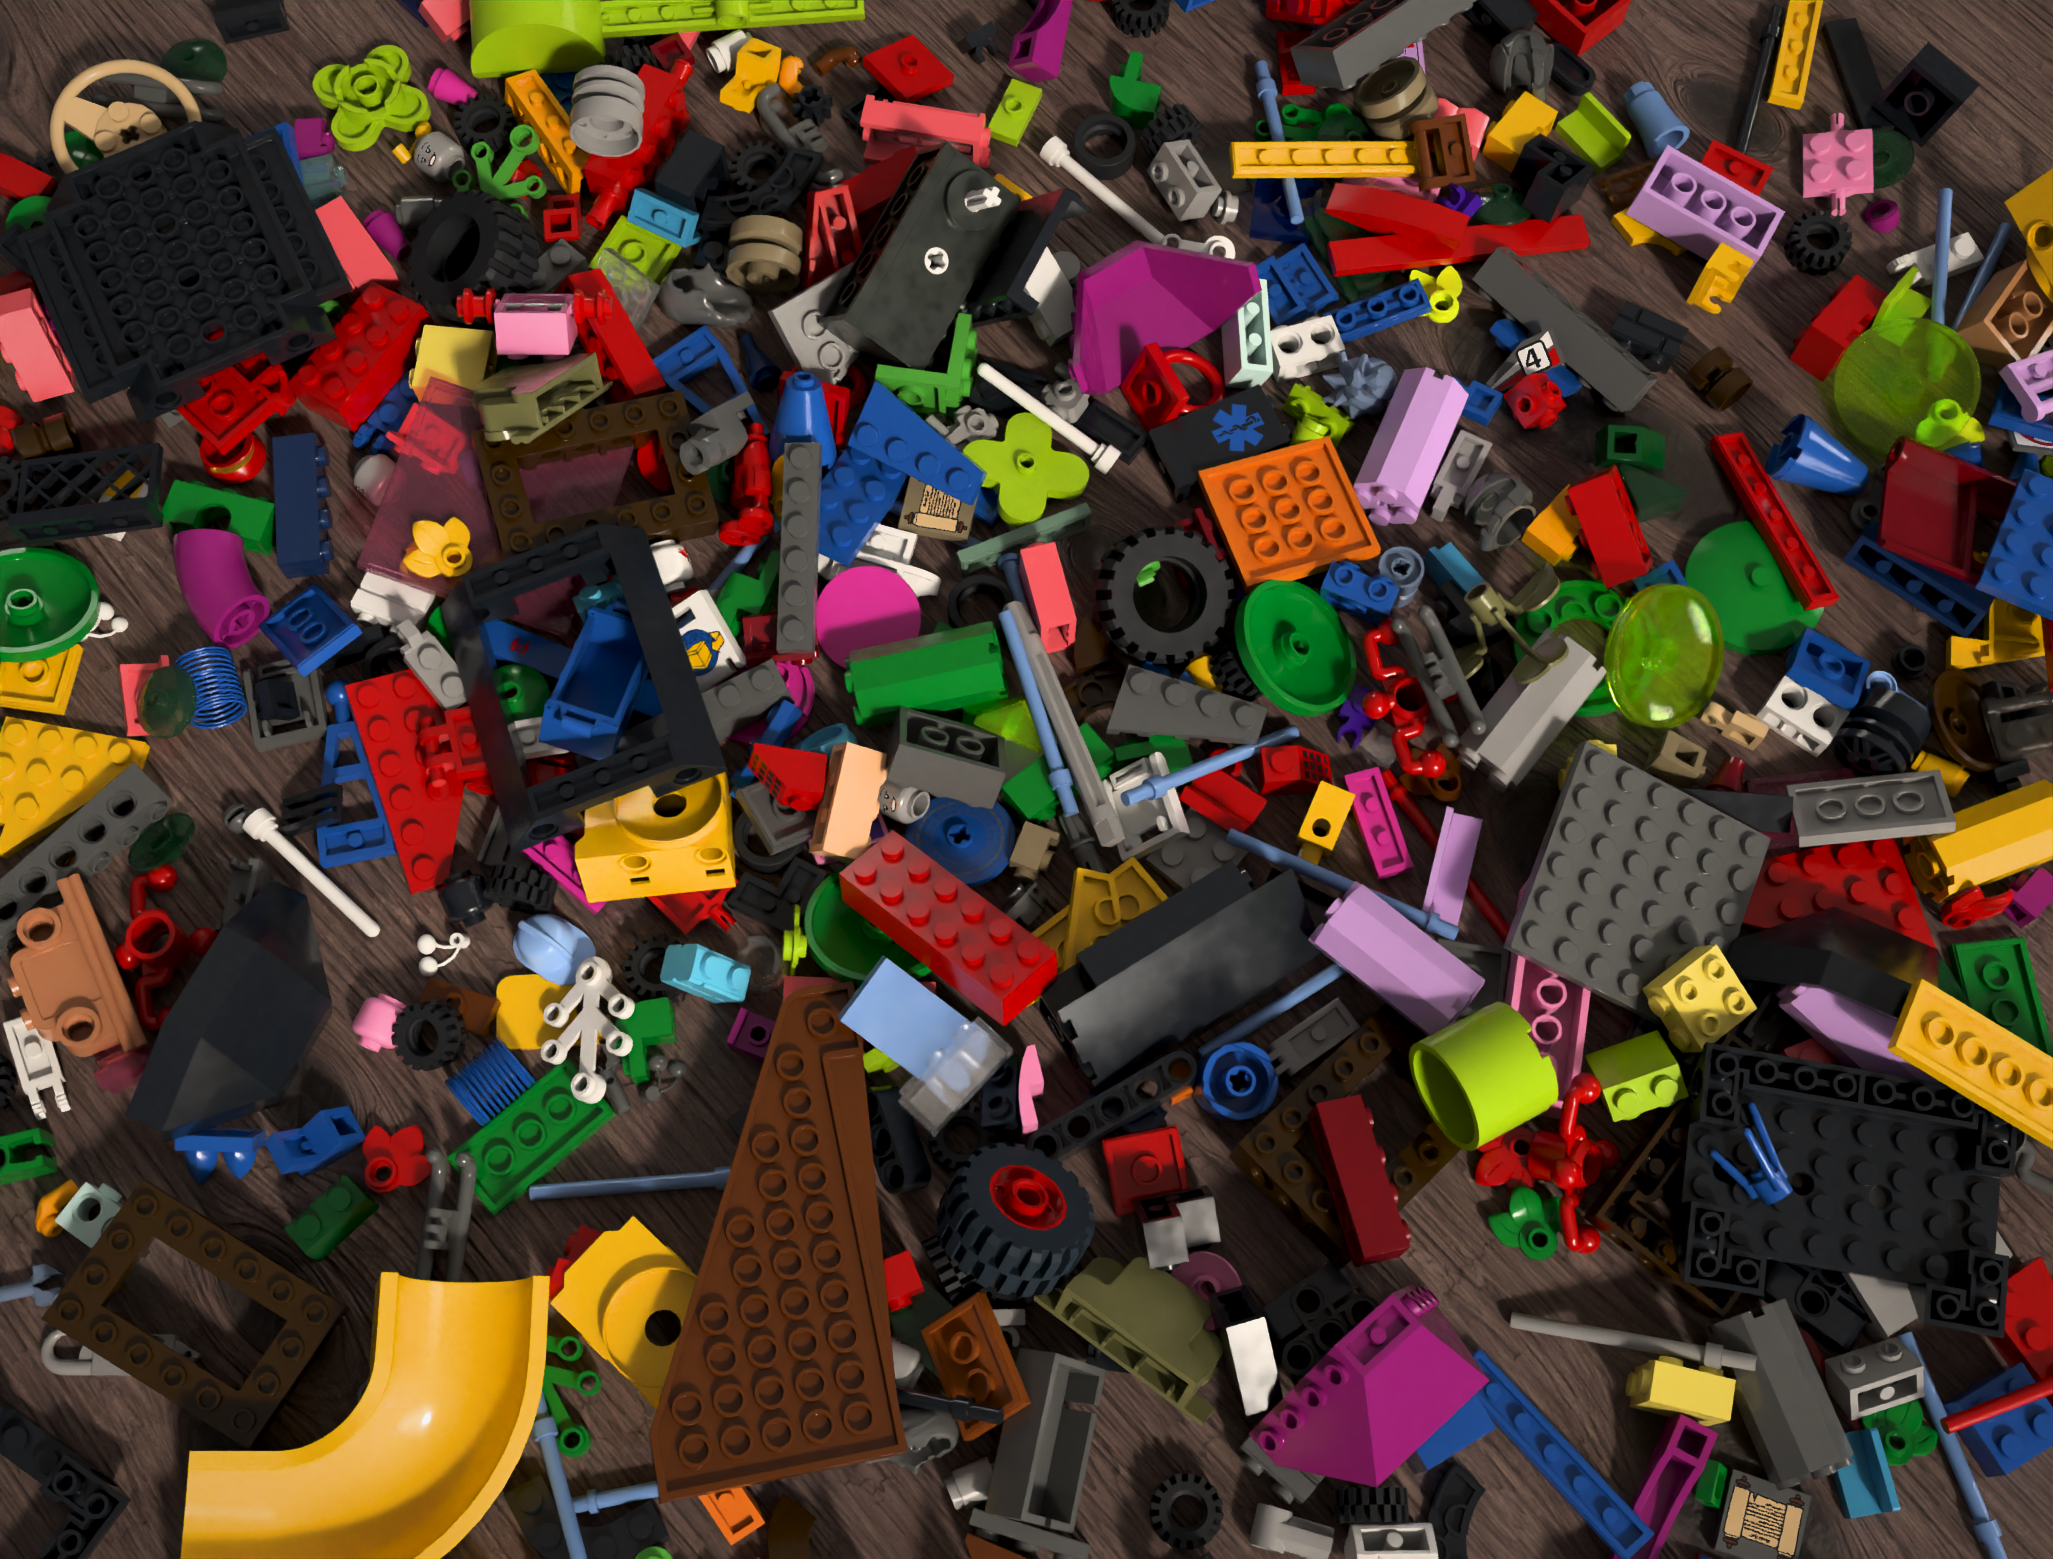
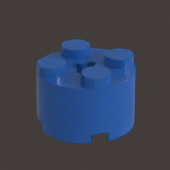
[1193,1042,1278,1122]

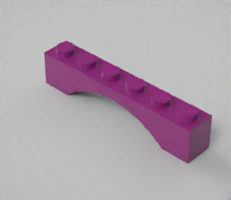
[1008,0,1073,83]
[1608,1414,1719,1559]

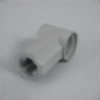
[1248,1503,1335,1559]

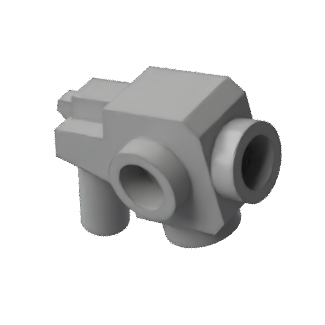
[1041,362,1090,424]
[925,405,999,452]

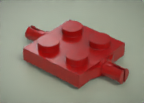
[634,869,739,935]

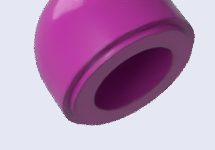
[1863,200,1900,233]

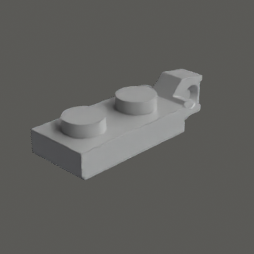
[1429,429,1493,523]
[395,618,468,711]

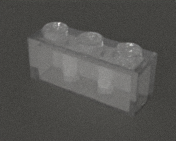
[898,1016,1013,1138]

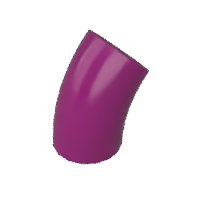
[173,529,270,650]

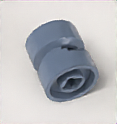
[1373,546,1425,608]

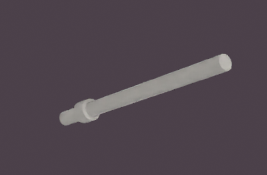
[1510,1312,1757,1371]

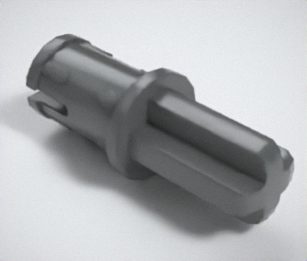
[1059,812,1107,873]

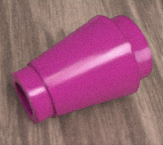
[428,68,480,106]

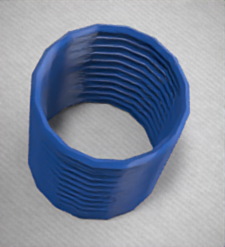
[173,646,248,729]
[445,1037,536,1126]

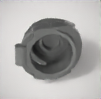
[1489,30,1554,102]
[1464,472,1536,553]

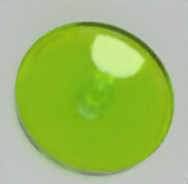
[1834,318,1981,455]
[1604,583,1724,729]

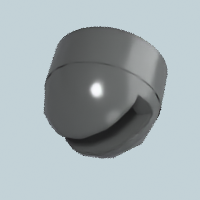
[223,803,253,835]

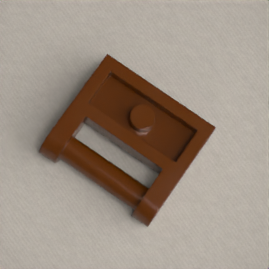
[1408,114,1476,192]

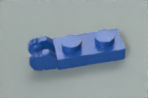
[352,369,429,455]

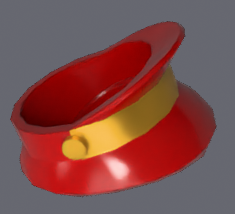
[199,433,266,484]

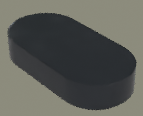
[1548,42,1596,96]

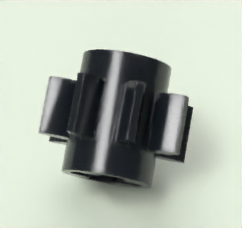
[792,85,833,127]

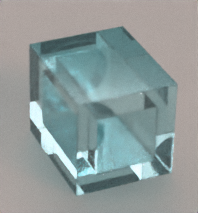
[300,154,348,207]

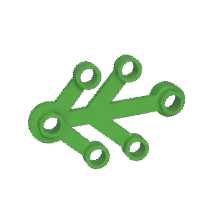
[452,124,547,218]

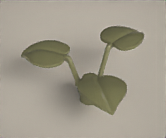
[1454,561,1569,684]

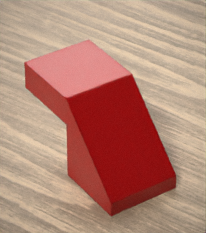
[543,193,584,243]

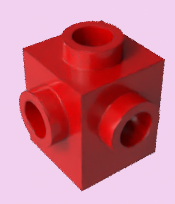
[1503,372,1567,429]

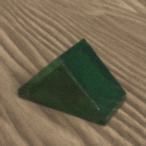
[1618,462,1688,523]

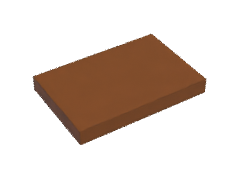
[920,1292,1031,1441]

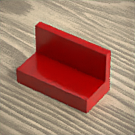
[1178,769,1268,834]

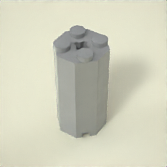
[1456,628,1607,793]

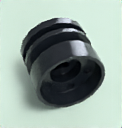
[1831,687,1932,777]

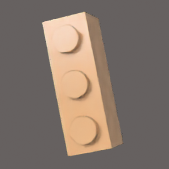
[809,742,887,864]

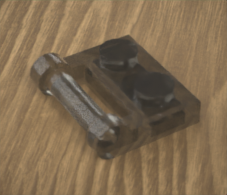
[1981,686,2053,763]

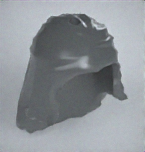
[658,263,753,329]
[863,1404,959,1475]

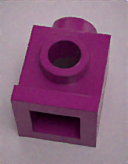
[294,117,336,172]
[2002,868,2053,928]
[726,1007,775,1063]

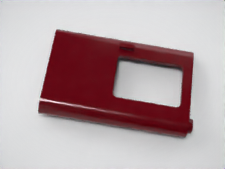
[1877,435,2017,586]

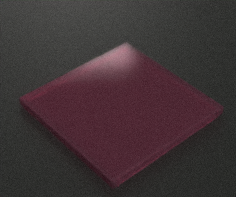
[357,376,634,638]

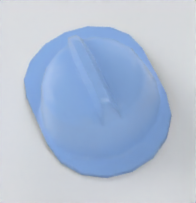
[513,913,596,985]

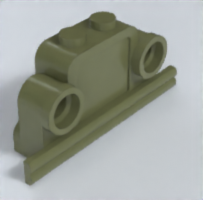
[472,352,614,444]
[1033,1257,1223,1426]

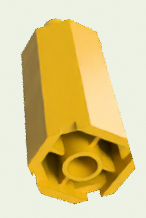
[1903,779,2053,903]

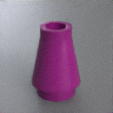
[363,209,411,260]

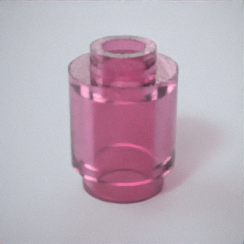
[94,1046,151,1095]

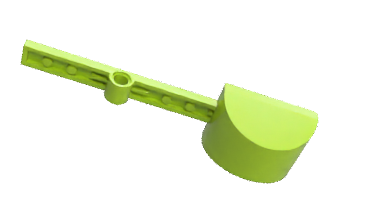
[469,0,865,78]

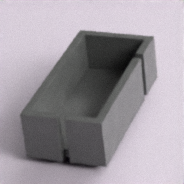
[985,1348,1106,1533]

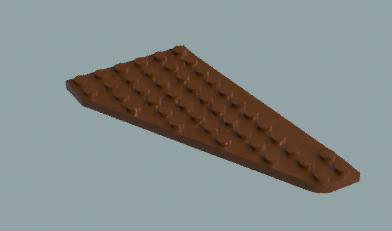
[649,981,908,1504]

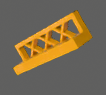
[505,69,591,194]

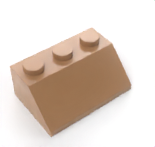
[1952,259,2053,369]

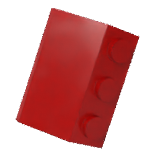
[1565,464,1654,588]

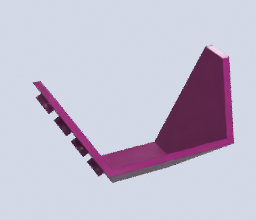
[1068,240,1262,396]
[1249,1283,1490,1487]

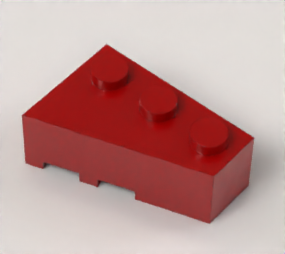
[836,145,918,236]
[801,184,862,292]
[1789,274,1888,382]

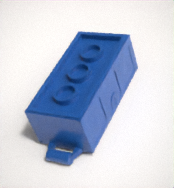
[539,597,650,761]

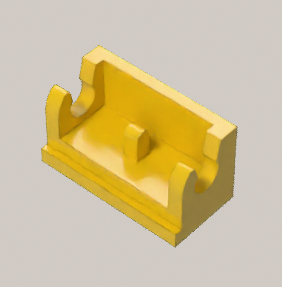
[1686,242,1754,314]

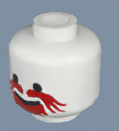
[650,540,694,595]

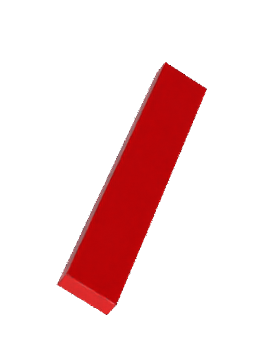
[1709,431,1840,611]

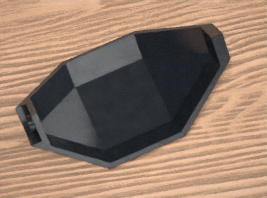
[126,880,332,1142]
[1726,906,1974,1021]

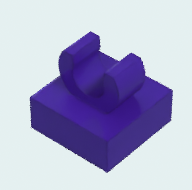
[1437,183,1483,220]

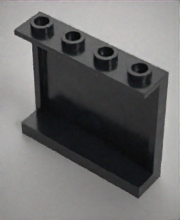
[955,188,1091,328]

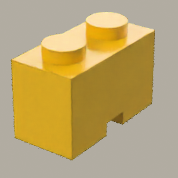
[1482,91,1558,173]

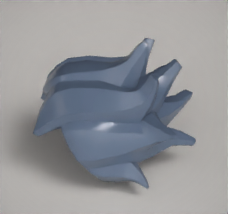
[1322,350,1397,420]

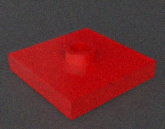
[862,34,955,103]
[1101,1124,1190,1217]

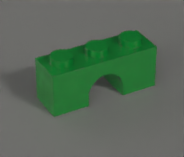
[161,480,276,556]

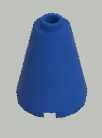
[768,371,837,469]
[1765,413,1870,497]

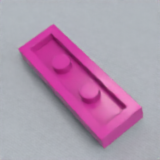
[1342,766,1414,881]
[519,835,608,916]

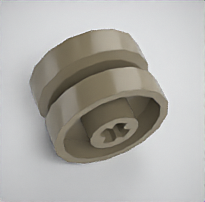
[1353,56,1438,141]
[725,215,805,293]

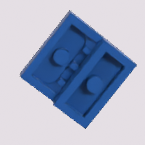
[1256,243,1339,326]

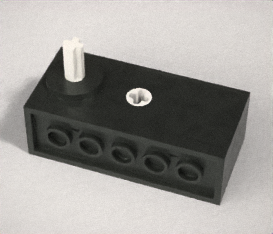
[818,142,1021,371]

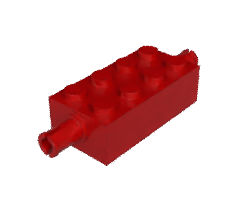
[583,59,694,229]

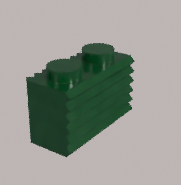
[285,1175,379,1262]

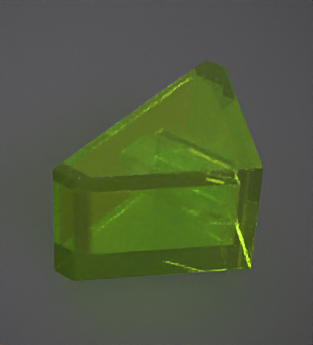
[973,694,1042,754]

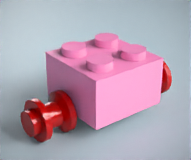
[456,288,613,360]

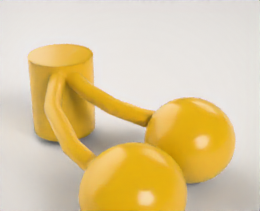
[391,121,432,164]

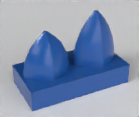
[175,1127,265,1185]

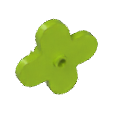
[313,45,431,152]
[963,412,1089,528]

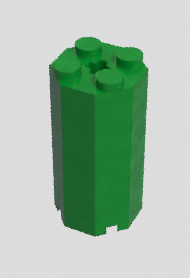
[844,621,1009,728]

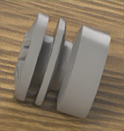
[569,65,646,157]

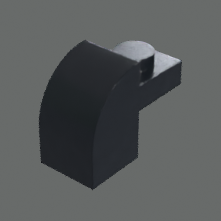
[1434,580,1517,648]

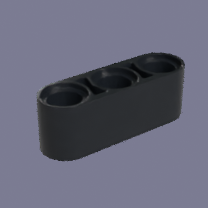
[866,1084,931,1194]

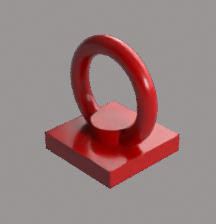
[1120,342,1226,433]
[778,364,868,450]

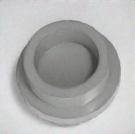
[1212,190,1239,225]

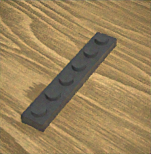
[776,442,822,654]

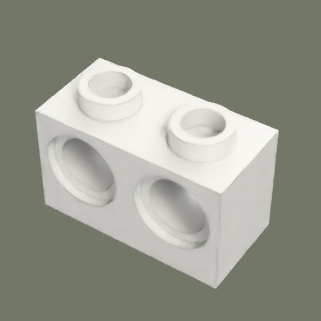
[1270,315,1345,384]
[1756,674,1850,758]

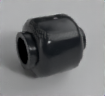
[438,870,494,928]

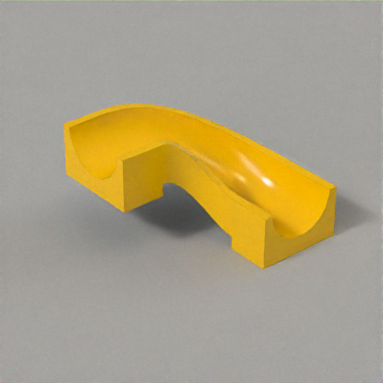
[180,1272,550,1559]

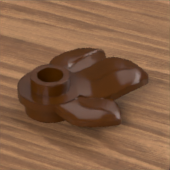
[1399,743,1462,804]

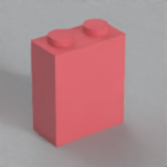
[1019,542,1077,653]

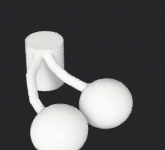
[80,602,128,642]
[417,933,470,977]

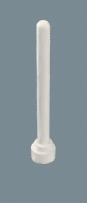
[1040,136,1167,245]
[977,363,1122,475]
[243,808,380,937]

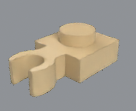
[1700,702,1770,751]

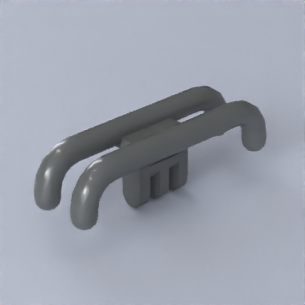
[91,73,224,122]
[757,83,843,192]
[1391,605,1486,748]
[414,1148,477,1282]

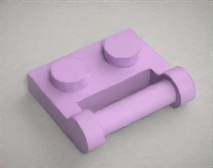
[1999,349,2053,423]

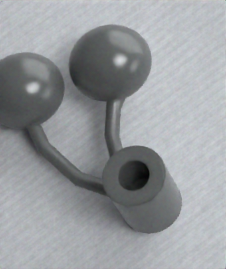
[639,1053,687,1104]

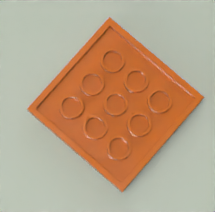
[1197,436,1381,593]

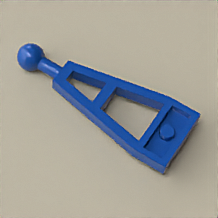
[653,325,775,468]
[316,679,397,869]

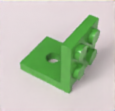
[875,313,978,421]

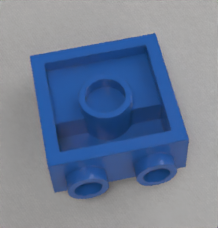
[1319,560,1400,626]
[1785,627,1871,712]

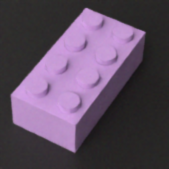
[1626,145,1785,276]

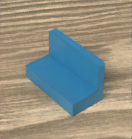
[627,187,702,248]
[1423,542,1486,597]
[1833,1428,1900,1519]

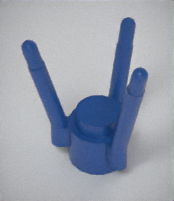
[1710,1102,1793,1206]

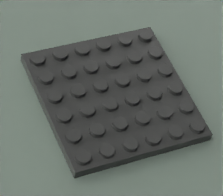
[1503,741,1771,1030]

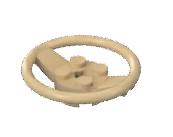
[50,59,202,176]

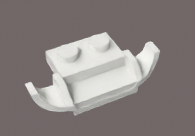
[818,524,941,597]

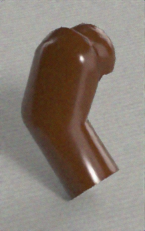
[812,44,862,77]

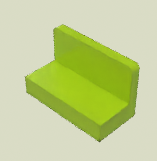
[1554,92,1631,175]
[1869,266,1931,346]

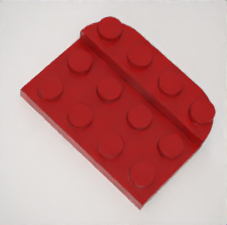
[174,330,296,456]

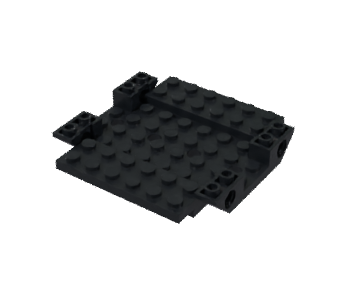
[16,121,353,424]

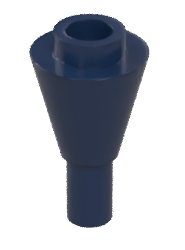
[740,334,782,390]

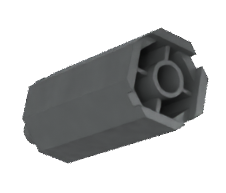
[1704,1298,1854,1491]

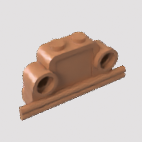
[6,873,148,1057]

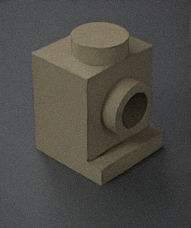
[1643,729,1707,788]
[1009,821,1060,883]

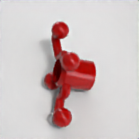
[1361,618,1458,778]
[113,863,218,1031]
[1528,1073,1620,1254]

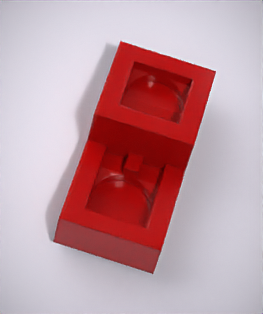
[1276,30,1315,96]

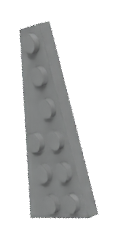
[767,261,861,385]

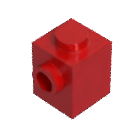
[883,1250,925,1312]

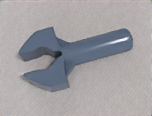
[0,1264,66,1307]

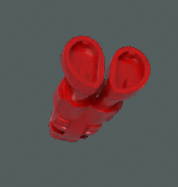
[719,423,774,546]

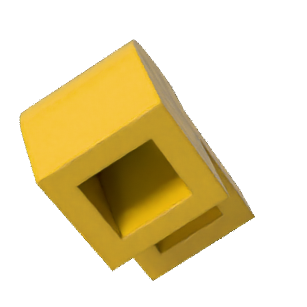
[720,37,782,113]

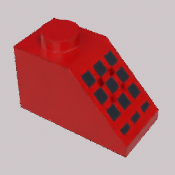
[748,742,828,811]
[1256,745,1333,796]

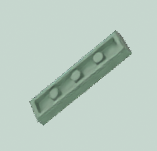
[956,502,1092,577]

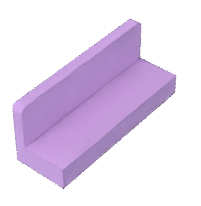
[1422,806,1483,926]

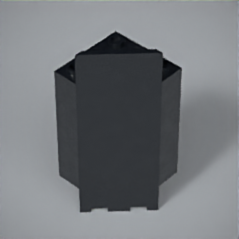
[1035,860,1322,1093]

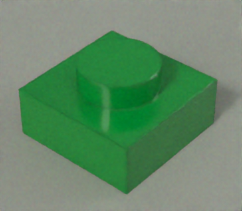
[1692,1459,1728,1510]

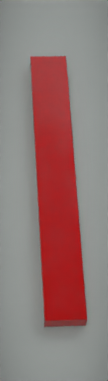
[1326,214,1591,277]

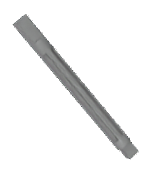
[1002,601,1126,847]

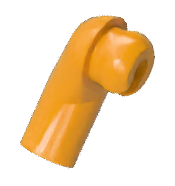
[779,56,804,99]
[34,1179,79,1238]

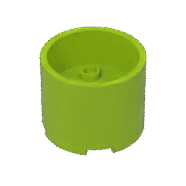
[1409,1001,1559,1151]

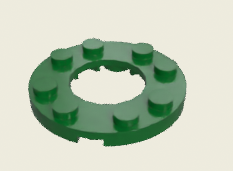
[1511,580,1657,717]

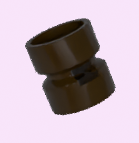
[1686,346,1753,412]
[14,411,82,460]

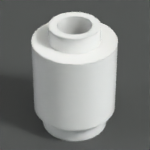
[706,29,752,73]

